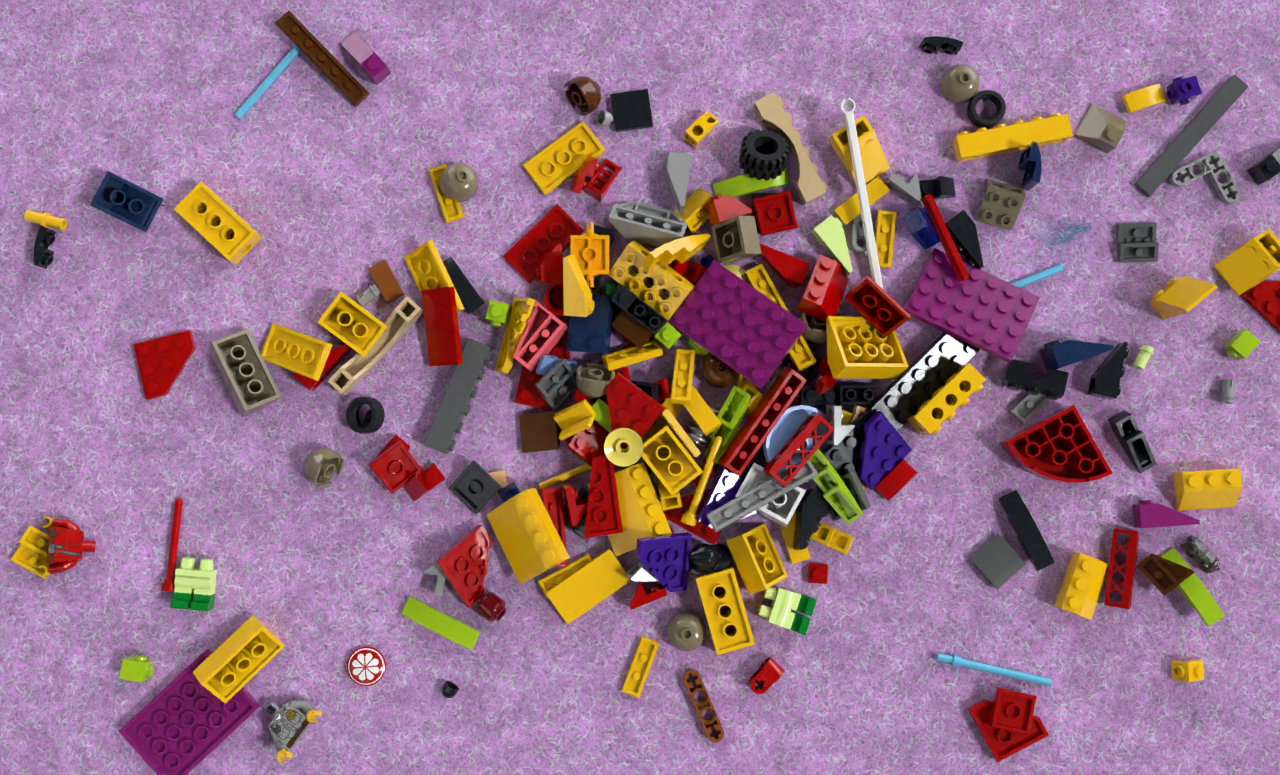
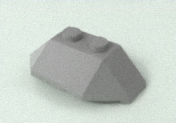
[608,202,687,247]

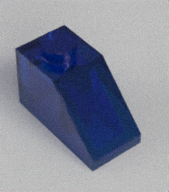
[903,207,941,250]

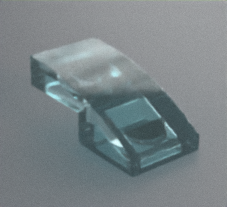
[1049,222,1092,246]

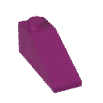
[340,31,391,85]
[1132,500,1200,528]

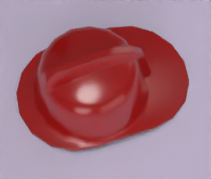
[544,271,564,316]

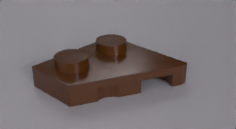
[1136,553,1195,596]

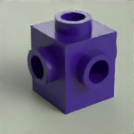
[1166,76,1202,106]

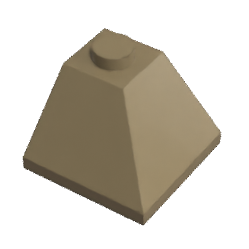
[1074,103,1126,154]

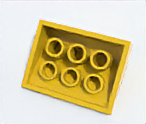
[826,316,909,379]
[587,462,672,556]
[486,488,570,585]

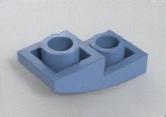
[535,355,578,376]

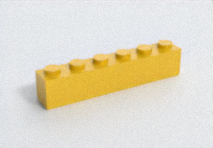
[952,113,1073,162]

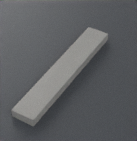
[706,460,818,533]

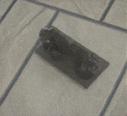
[1179,535,1220,574]

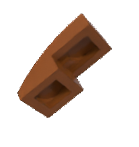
[368,259,405,304]

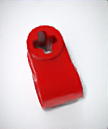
[748,657,785,694]

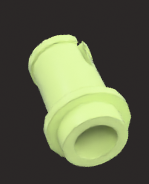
[1132,345,1154,370]

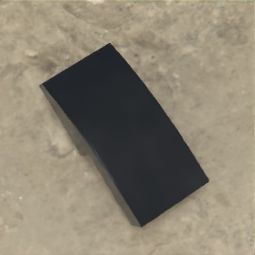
[919,36,963,55]
[34,225,56,269]

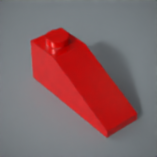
[759,243,810,288]
[292,344,352,391]

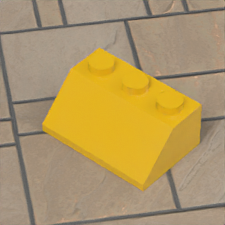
[1173,468,1242,511]
[726,523,788,595]
[1054,552,1109,620]

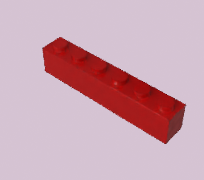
[718,366,807,477]

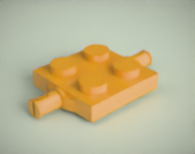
[570,222,609,288]

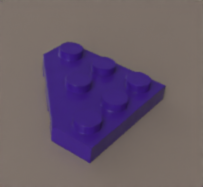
[858,410,912,490]
[697,468,758,528]
[636,532,692,592]

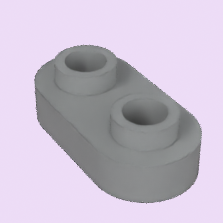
[851,214,873,253]

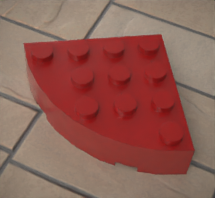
[1000,405,1113,483]

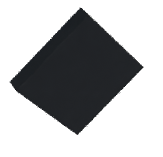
[611,89,653,132]
[449,460,502,514]

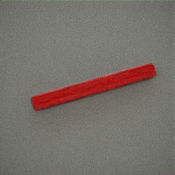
[922,194,969,282]

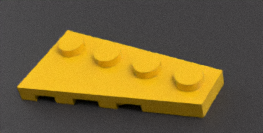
[494,298,536,374]

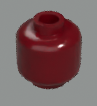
[477,592,506,622]

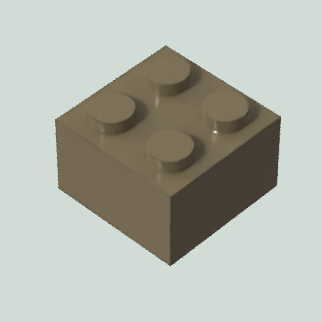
[711,216,761,263]

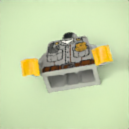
[266,700,322,763]

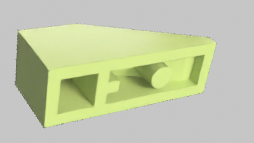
[811,215,853,276]

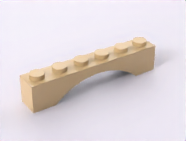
[753,92,827,206]
[328,296,424,396]

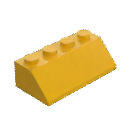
[193,615,285,704]

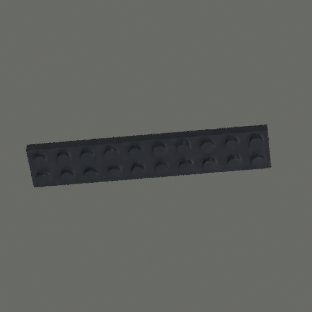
[822,332,980,476]

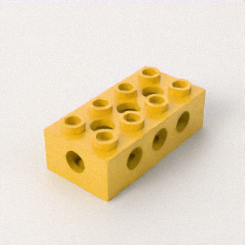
[174,181,263,265]
[609,240,694,321]
[908,363,986,435]
[695,566,755,655]

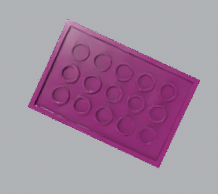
[904,248,1040,363]
[669,260,808,389]
[119,649,260,775]

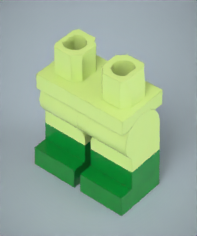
[170,557,217,611]
[758,587,817,636]

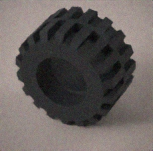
[739,129,789,180]

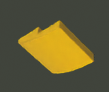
[11,525,49,579]

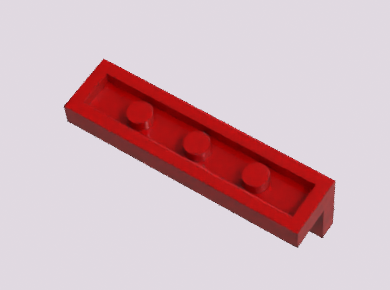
[762,413,835,488]
[537,487,568,567]
[1104,528,1140,609]

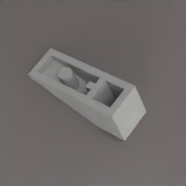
[663,151,692,214]

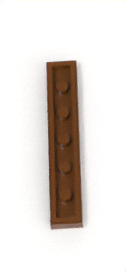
[275,11,370,107]

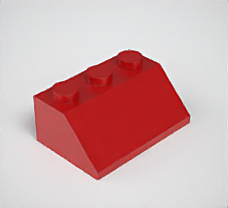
[796,254,849,322]
[844,276,911,337]

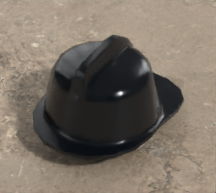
[689,543,732,575]

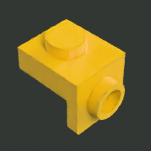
[1171,659,1204,682]

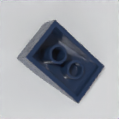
[90,171,163,232]
[567,295,613,354]
[1039,338,1114,370]

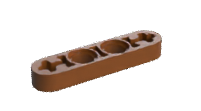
[683,669,724,743]

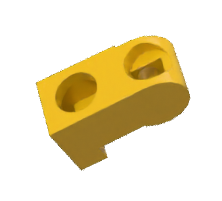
[683,111,719,149]

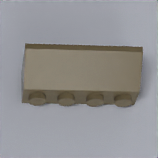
[209,329,282,417]

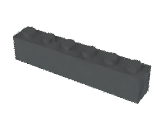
[424,338,493,454]

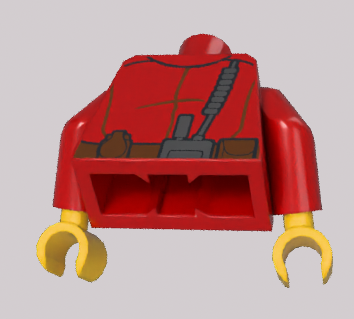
[38,516,96,577]

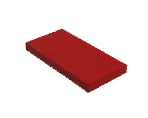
[503,204,584,284]
[421,287,463,367]

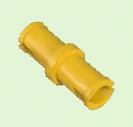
[24,210,67,231]

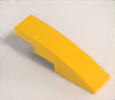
[643,234,711,270]

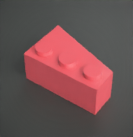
[513,301,569,373]

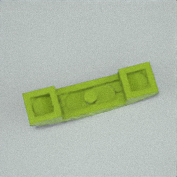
[712,167,790,199]

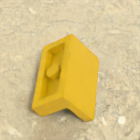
[674,188,712,233]
[553,399,596,441]

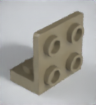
[976,179,1026,230]

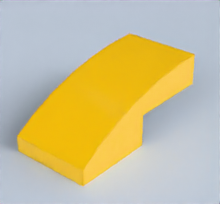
[1122,84,1166,114]
[810,522,855,555]

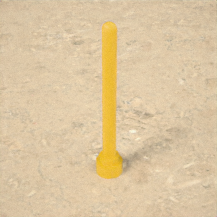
[681,436,722,526]
[539,463,591,489]

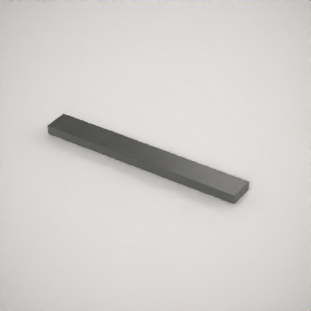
[1134,74,1249,197]

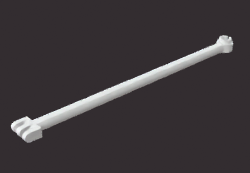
[839,98,884,290]

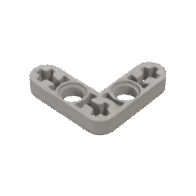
[1169,153,1241,204]

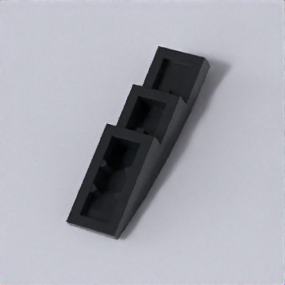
[999,490,1055,571]

